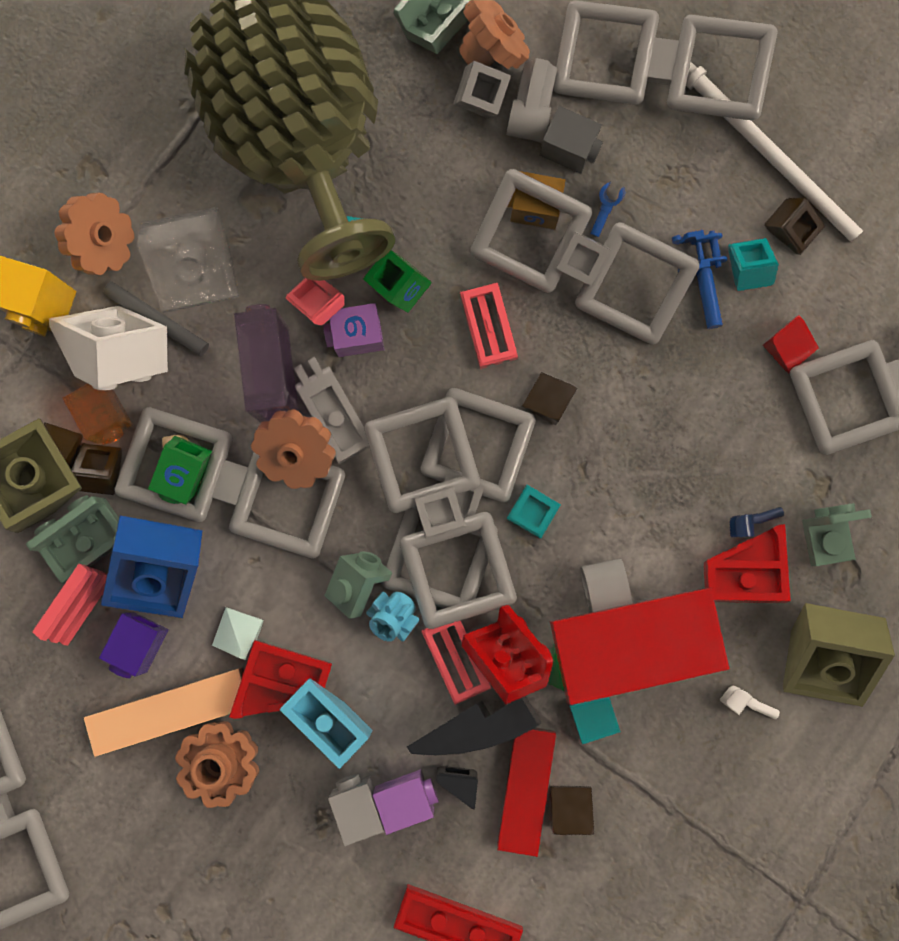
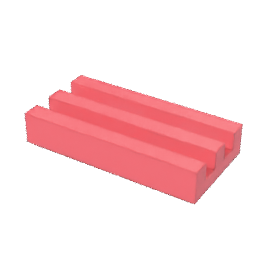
[460,282,518,369]
[32,564,107,646]
[422,620,491,705]

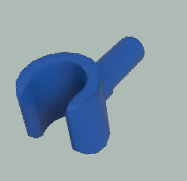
[590,182,626,237]

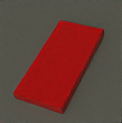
[550,588,730,705]

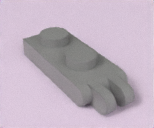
[294,356,369,464]

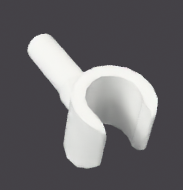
[720,686,780,719]

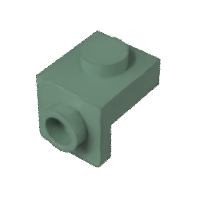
[324,551,392,619]

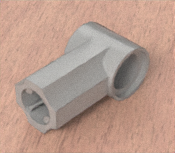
[506,58,558,143]

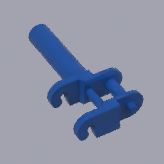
[672,230,728,329]

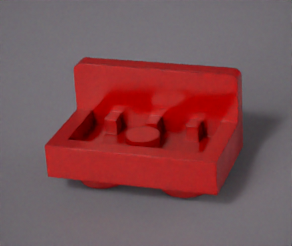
[461,605,553,704]

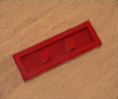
[497,728,557,857]
[393,884,523,941]

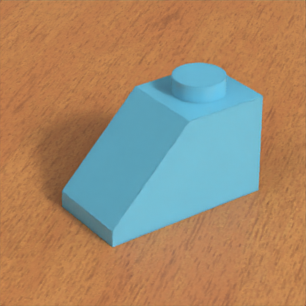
[280,678,373,769]

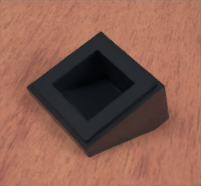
[436,766,478,810]

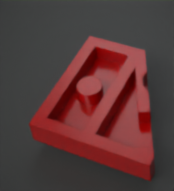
[704,524,791,603]
[229,640,332,719]

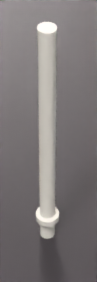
[686,62,863,242]

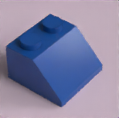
[101,515,203,618]

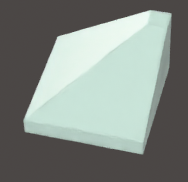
[212,607,264,660]

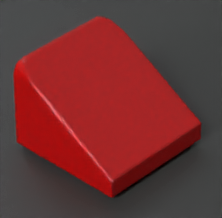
[763,315,819,374]

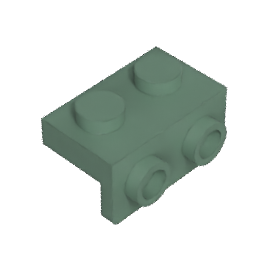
[394,0,470,54]
[26,495,119,584]

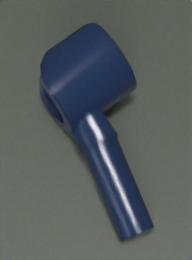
[729,507,784,537]

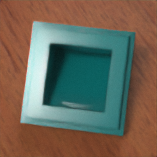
[728,238,779,291]

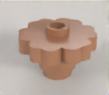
[459,0,530,69]
[55,193,134,275]
[251,409,336,489]
[175,721,260,808]

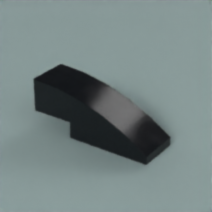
[407,696,542,756]

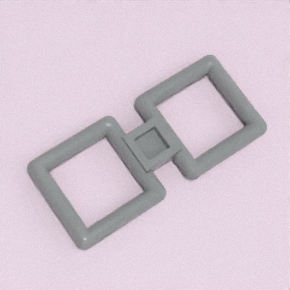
[553,0,778,121]
[470,169,699,345]
[790,340,899,455]
[381,388,536,609]
[364,397,517,629]
[115,407,345,559]
[0,710,69,930]

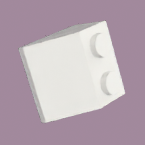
[49,306,168,390]

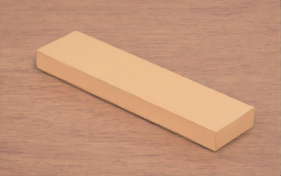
[84,668,243,757]

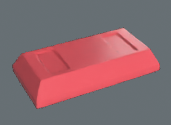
[285,278,344,326]

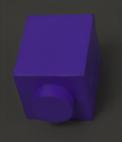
[99,612,169,678]

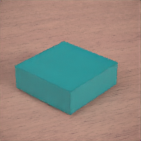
[506,485,561,539]
[568,697,621,745]

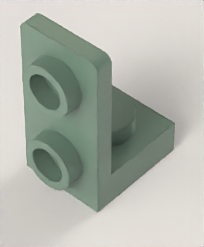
[802,503,872,566]

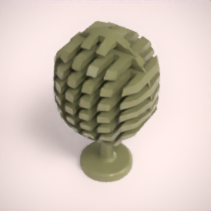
[184,0,396,281]

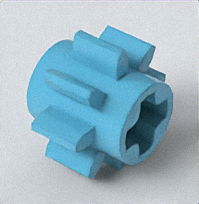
[366,591,419,642]

